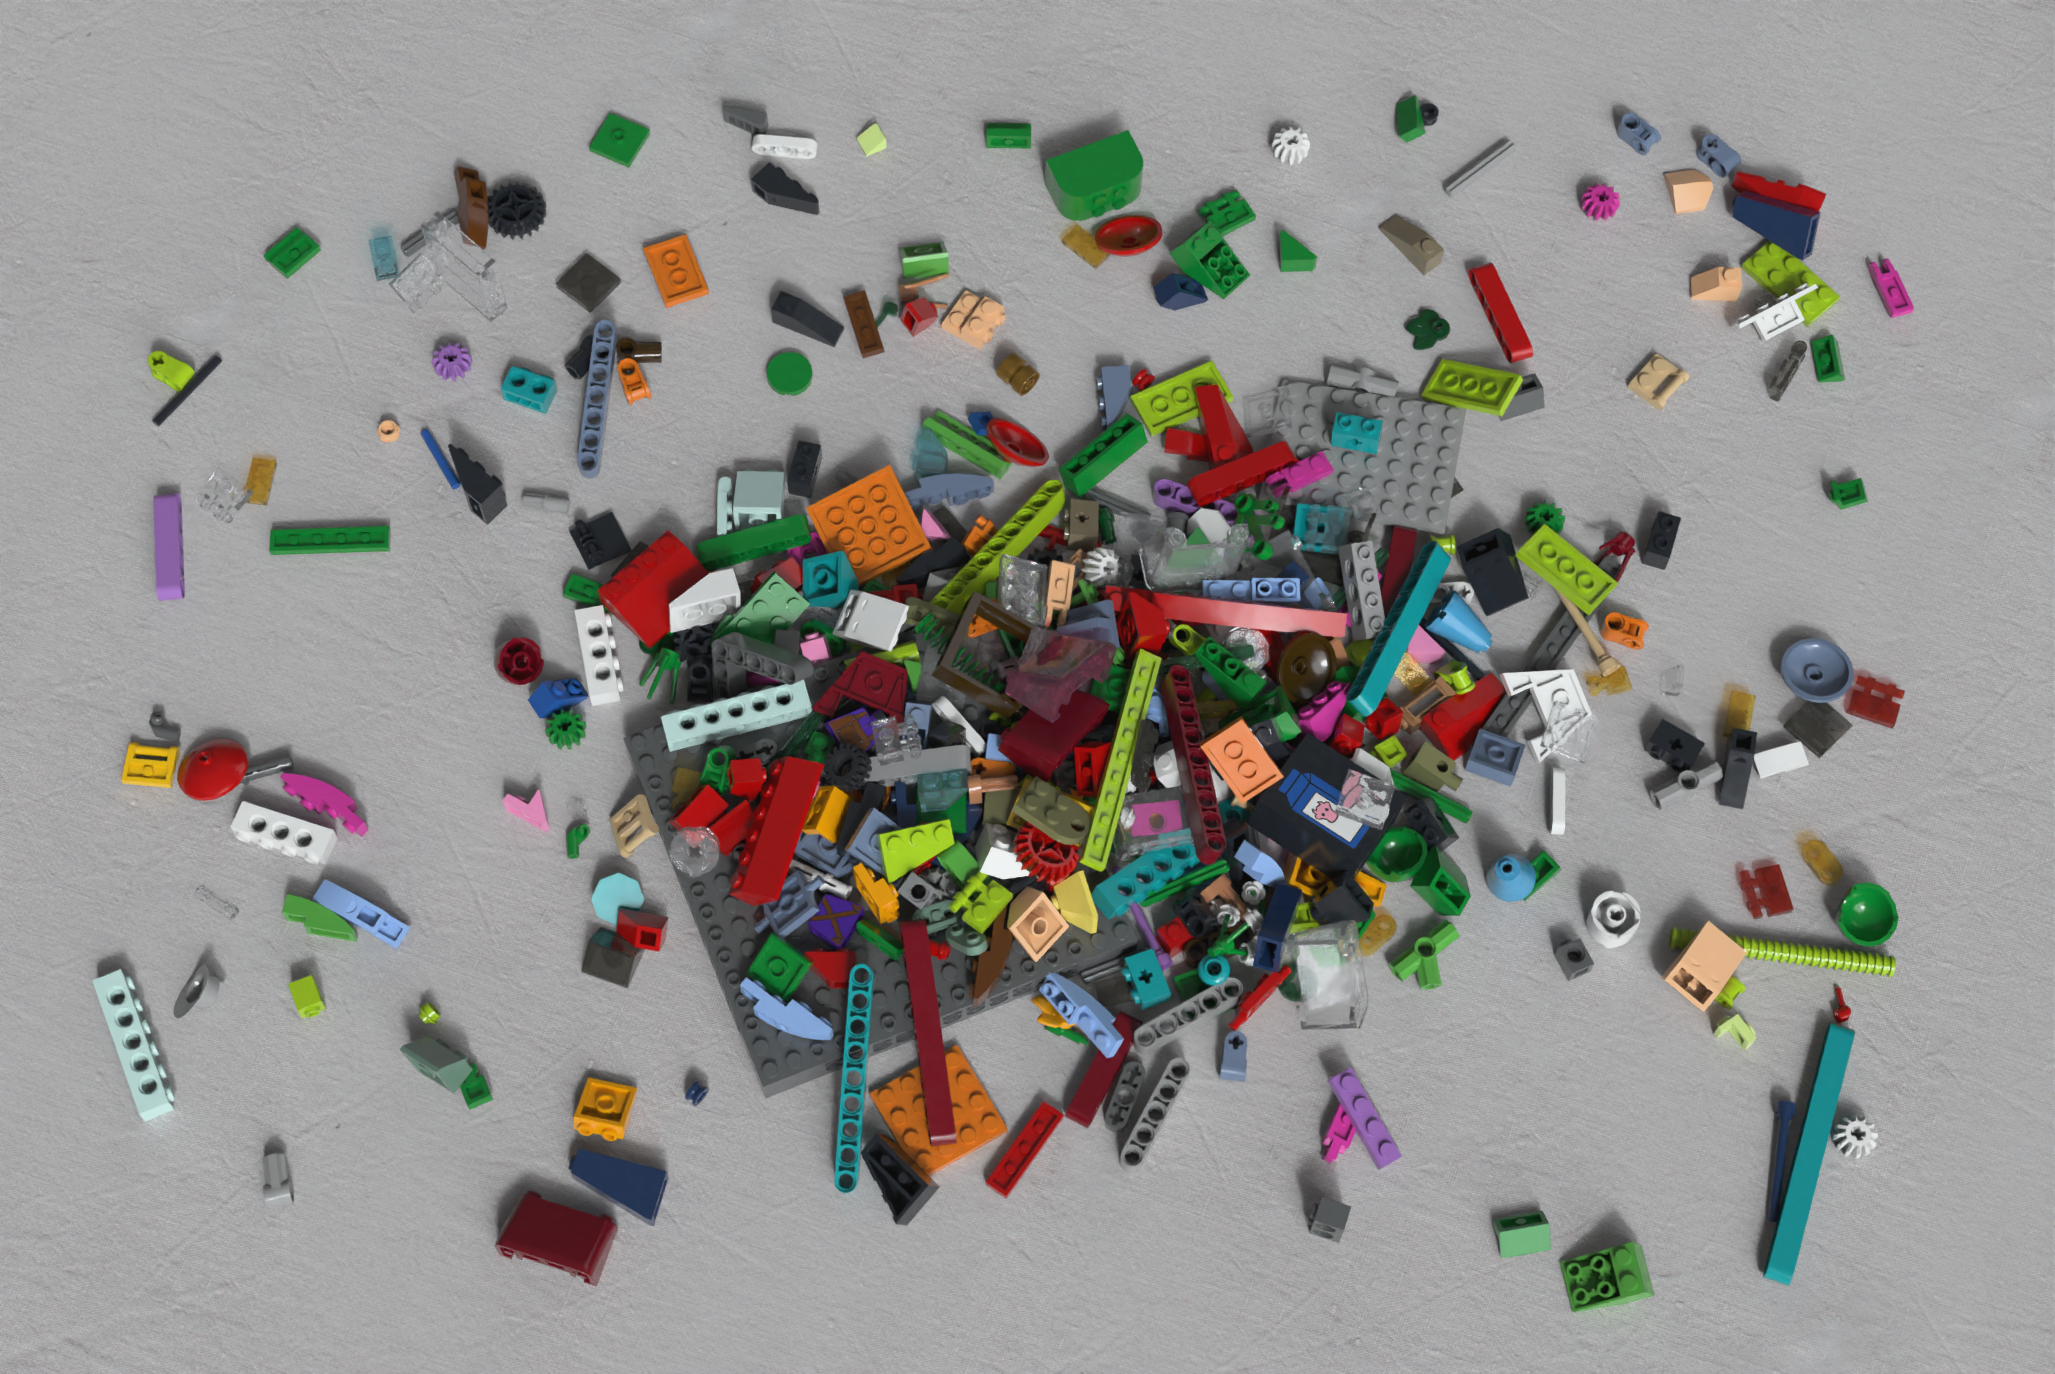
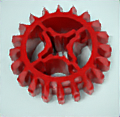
[1012,822,1080,884]

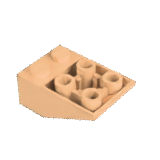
[1660,920,1747,1012]

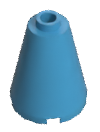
[1425,590,1493,653]
[1486,853,1536,902]

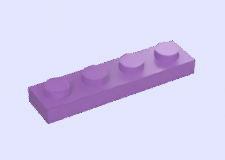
[1327,1067,1402,1170]

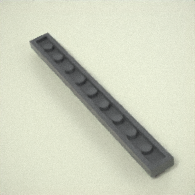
[1482,556,1626,738]

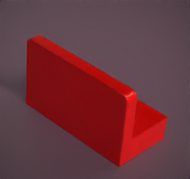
[707,800,754,857]

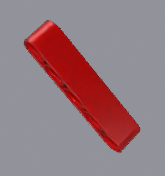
[1468,262,1533,364]
[1186,441,1298,506]

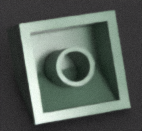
[400,1036,473,1094]

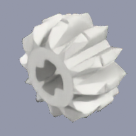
[1272,126,1310,166]
[1081,547,1122,588]
[1833,1114,1878,1159]

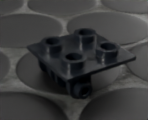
[569,512,632,570]

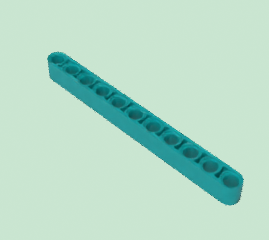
[1763,1022,1855,1286]

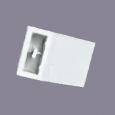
[832,590,909,651]
[975,823,1044,879]

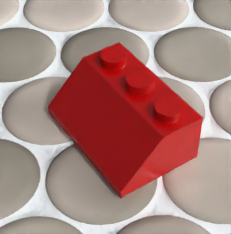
[1116,592,1170,666]

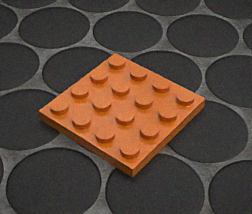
[806,465,932,587]
[869,1045,1008,1176]

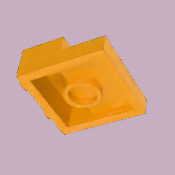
[853,863,900,925]
[574,1077,637,1141]

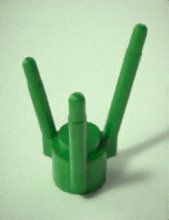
[639,648,682,704]

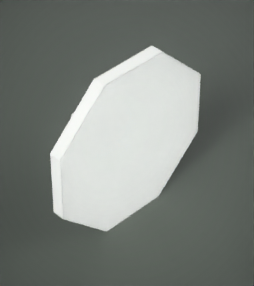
[1187,508,1230,555]

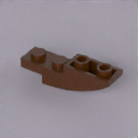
[454,166,489,250]
[969,906,1013,1007]

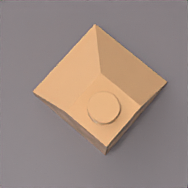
[1007,886,1069,962]

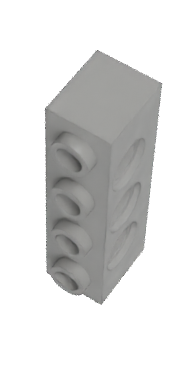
[1338,541,1385,641]

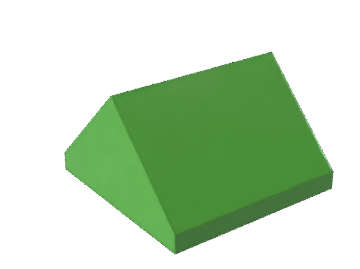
[899,242,949,279]

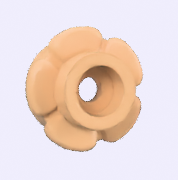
[377,420,400,443]

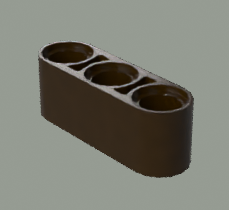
[1183,924,1254,968]

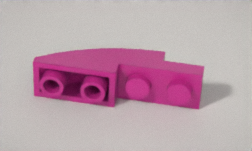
[280,773,368,837]

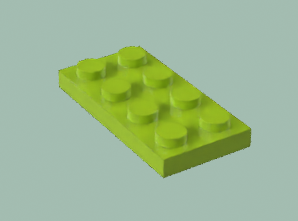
[1741,241,1840,327]
[1421,359,1523,416]
[1130,361,1234,437]
[1515,524,1618,615]

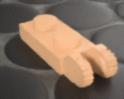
[1043,560,1075,628]

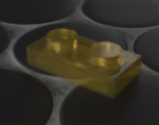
[1394,651,1434,696]

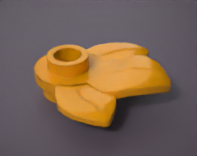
[1031,995,1076,1029]

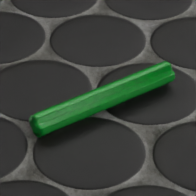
[1390,769,1473,823]
[1140,858,1230,907]

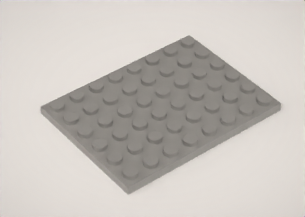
[1259,380,1466,534]

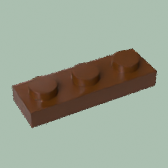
[843,290,885,359]

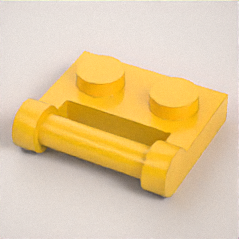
[121,742,180,788]

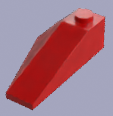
[1731,171,1827,211]
[1194,384,1253,470]
[1419,673,1506,761]

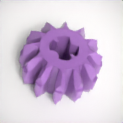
[432,342,472,382]

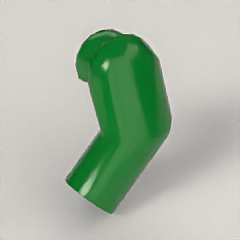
[566,823,590,859]

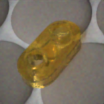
[1801,840,1843,885]
[1354,914,1397,957]

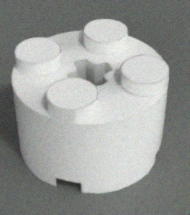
[1586,891,1641,948]

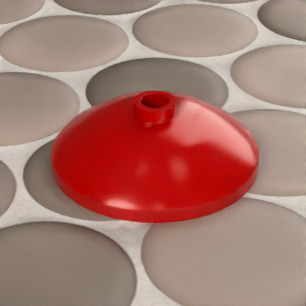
[1095,215,1163,257]
[986,418,1049,467]
[177,738,249,801]

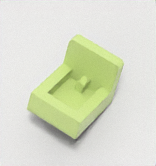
[1714,1014,1756,1051]

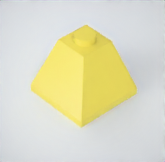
[1050,870,1098,934]

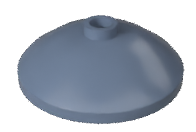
[1780,638,1854,703]

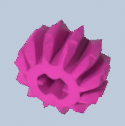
[1581,182,1620,221]

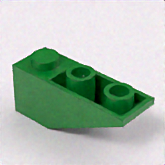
[1194,636,1266,710]

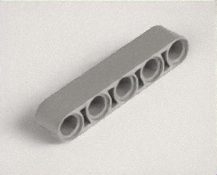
[850,745,972,790]
[1133,977,1243,1055]
[1120,1058,1190,1173]

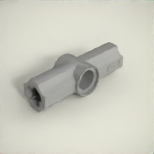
[1327,364,1399,397]
[1649,759,1724,810]

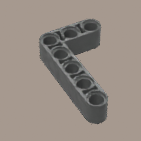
[712,632,814,699]

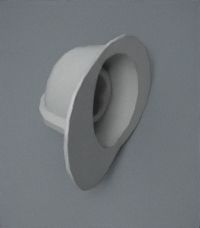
[173,965,224,1018]

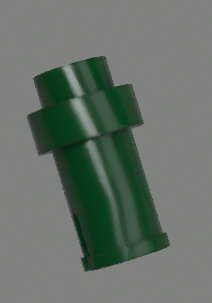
[1098,508,1117,545]

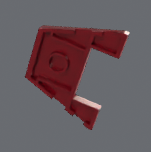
[812,651,907,747]

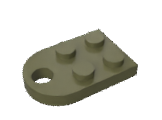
[1011,776,1090,845]

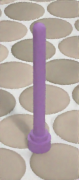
[1112,865,1173,971]

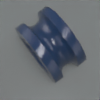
[685,1080,709,1106]

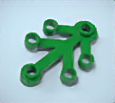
[1229,493,1285,560]

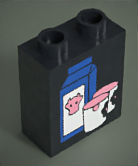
[1247,733,1408,879]

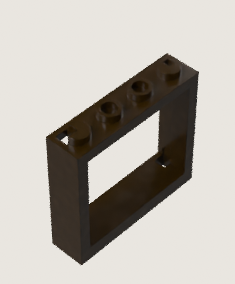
[931,591,1050,719]

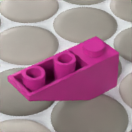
[1297,681,1352,743]

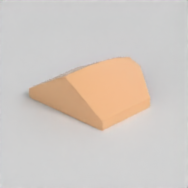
[1664,169,1713,214]

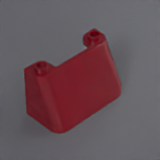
[998,681,1110,783]
[495,1191,618,1287]

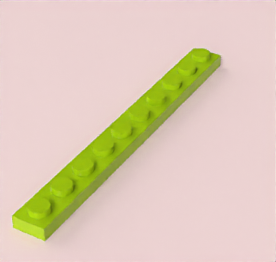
[1079,648,1162,872]

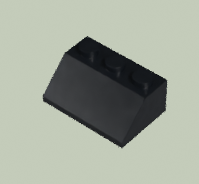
[1203,710,1290,781]

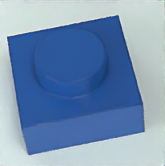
[968,412,994,435]

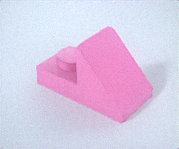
[920,509,951,541]
[502,789,549,832]

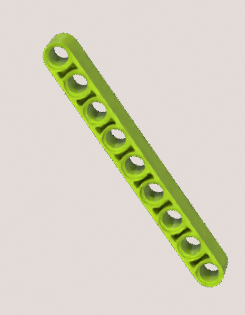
[930,479,1066,615]

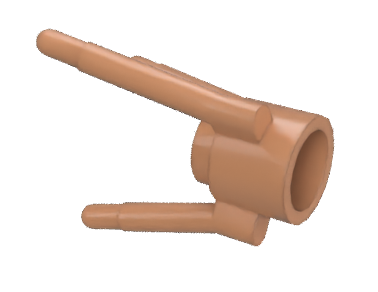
[898,273,949,309]

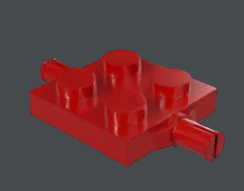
[1227,965,1292,1031]

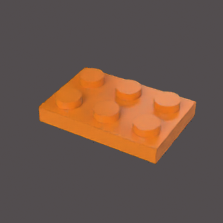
[643,234,709,308]
[1200,716,1283,804]

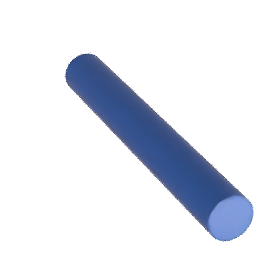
[421,429,460,489]

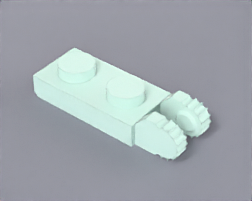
[717,476,733,537]

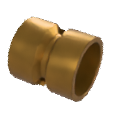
[996,353,1040,396]

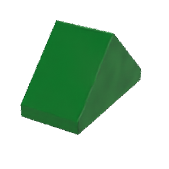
[1278,230,1317,272]

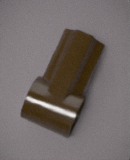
[616,337,662,363]

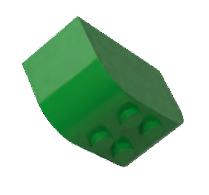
[1045,130,1143,221]

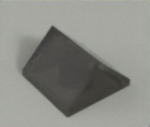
[581,927,645,989]

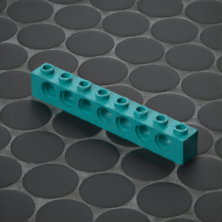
[1091,795,1251,920]

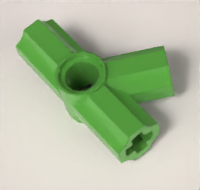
[1388,920,1460,990]

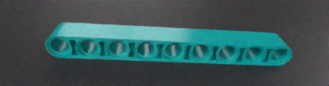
[1346,541,1451,717]
[834,963,875,1193]

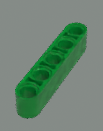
[696,515,812,572]

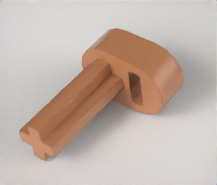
[967,775,1018,805]
[1200,873,1248,923]

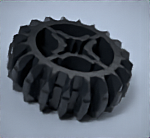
[487,181,547,240]

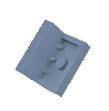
[1057,600,1120,658]
[1465,729,1526,787]
[844,808,902,877]

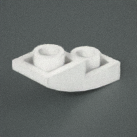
[1754,741,1809,779]

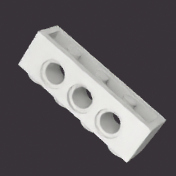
[574,605,624,706]
[231,801,338,865]

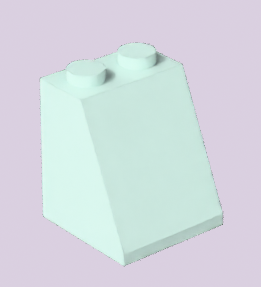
[733,469,786,532]

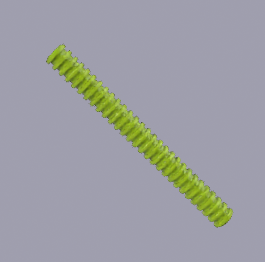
[1669,927,1896,977]

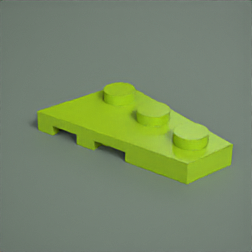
[876,819,954,884]

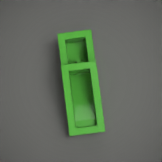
[282,894,358,942]

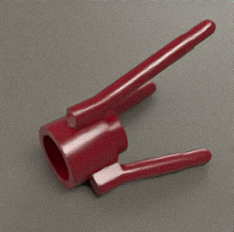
[1593,531,1635,582]

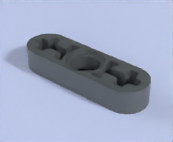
[1105,1061,1146,1132]

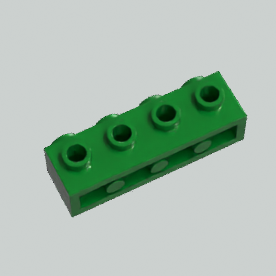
[1059,413,1148,498]

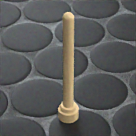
[1554,588,1620,676]

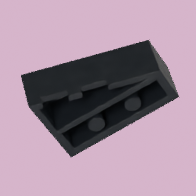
[860,1133,940,1225]

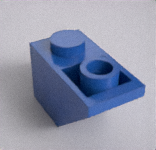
[528,678,588,719]

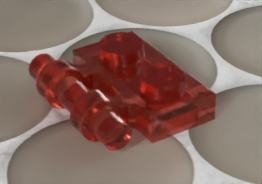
[1846,675,1905,729]
[1739,864,1794,919]

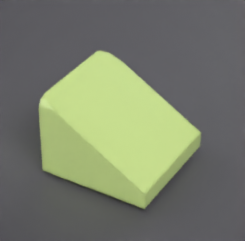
[857,123,886,157]

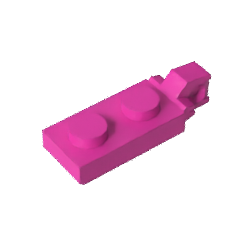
[1321,1102,1356,1163]

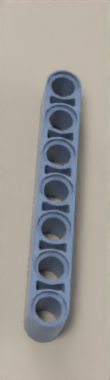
[577,320,617,479]

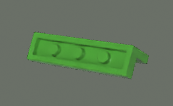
[923,410,1013,480]

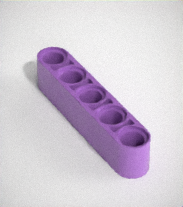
[1153,479,1262,541]
[153,493,185,601]

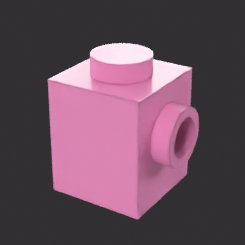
[800,632,833,667]

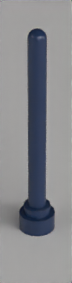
[1768,1101,1797,1222]

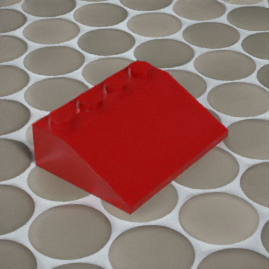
[598,530,709,649]

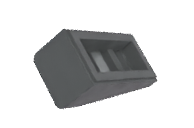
[723,105,768,135]

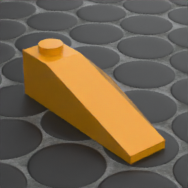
[1283,852,1387,907]

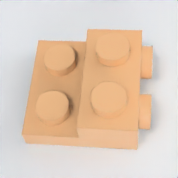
[941,290,1006,350]

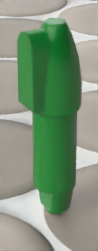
[1044,1025,1089,1045]

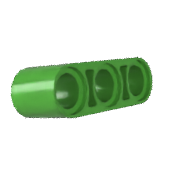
[937,840,992,903]

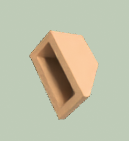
[1690,267,1742,301]

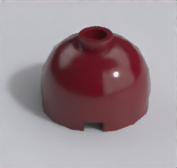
[494,637,544,685]

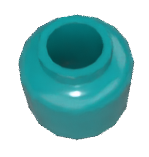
[1198,954,1230,987]

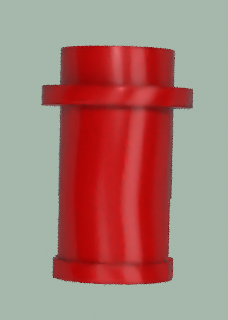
[929,939,951,961]

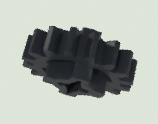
[674,623,718,670]

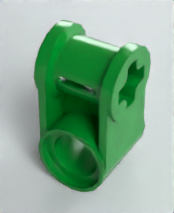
[699,745,736,795]

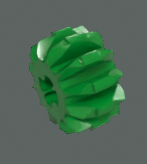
[1524,500,1565,533]
[545,708,587,750]

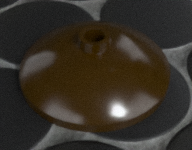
[1277,633,1337,705]

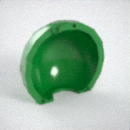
[1366,826,1427,883]
[1836,882,1899,947]

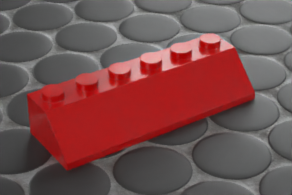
[728,756,824,906]

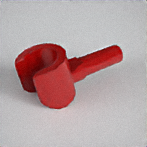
[1833,987,1851,1023]

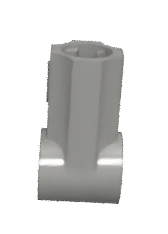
[262,1153,294,1208]

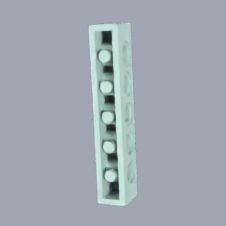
[661,680,812,752]
[92,969,175,1121]

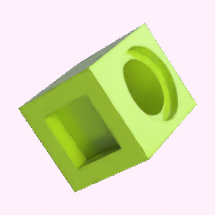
[288,975,326,1018]

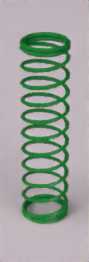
[914,612,1005,693]

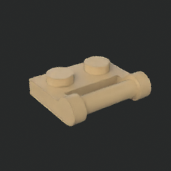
[1628,353,1690,410]
[610,794,659,858]

